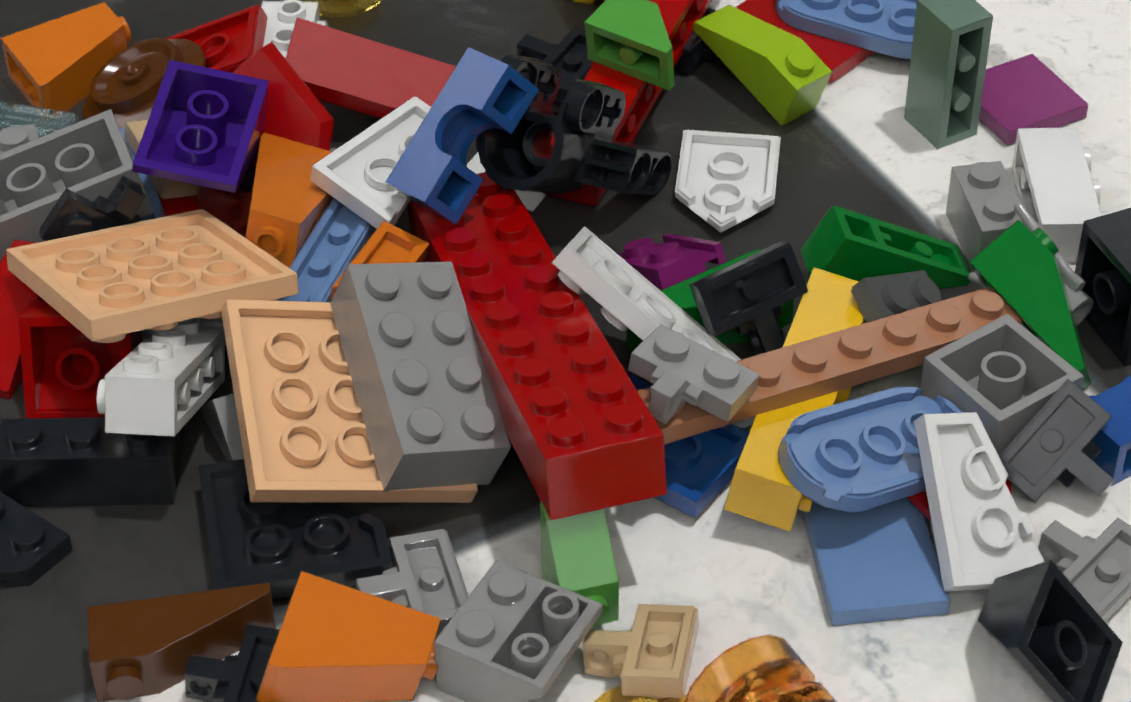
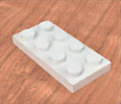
[552,226,741,361]

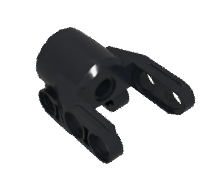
[476,54,672,195]

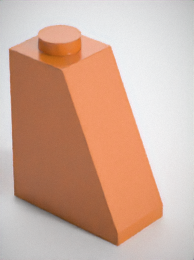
[1,2,132,124]
[256,571,441,702]

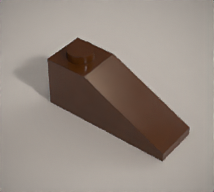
[87,582,276,702]

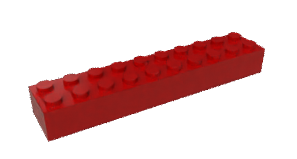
[407,172,667,521]

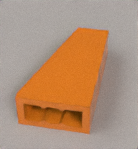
[245,133,333,268]

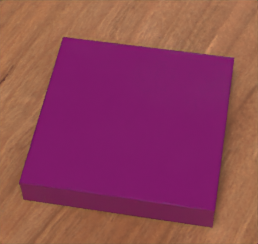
[979,54,1089,145]

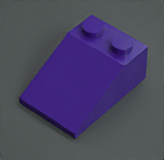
[132,60,269,193]

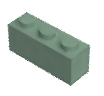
[904,0,993,149]

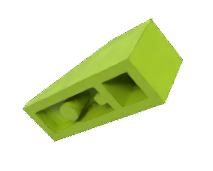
[692,5,832,126]

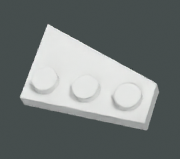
[310,96,431,229]
[914,412,1045,592]

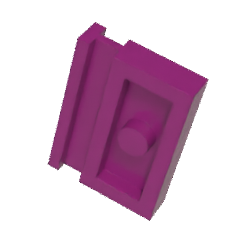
[619,233,726,290]

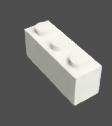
[1012,127,1108,263]

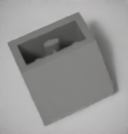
[434,560,602,702]

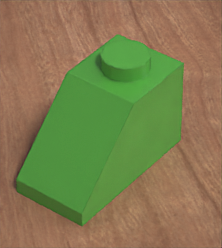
[584,0,675,91]
[540,502,619,629]

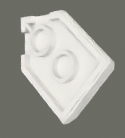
[675,130,781,233]

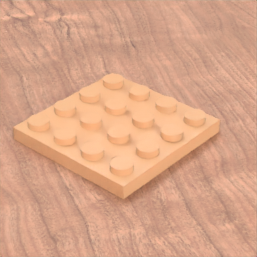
[6,209,298,343]
[221,299,478,503]

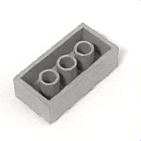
[0,109,154,262]
[330,262,511,492]

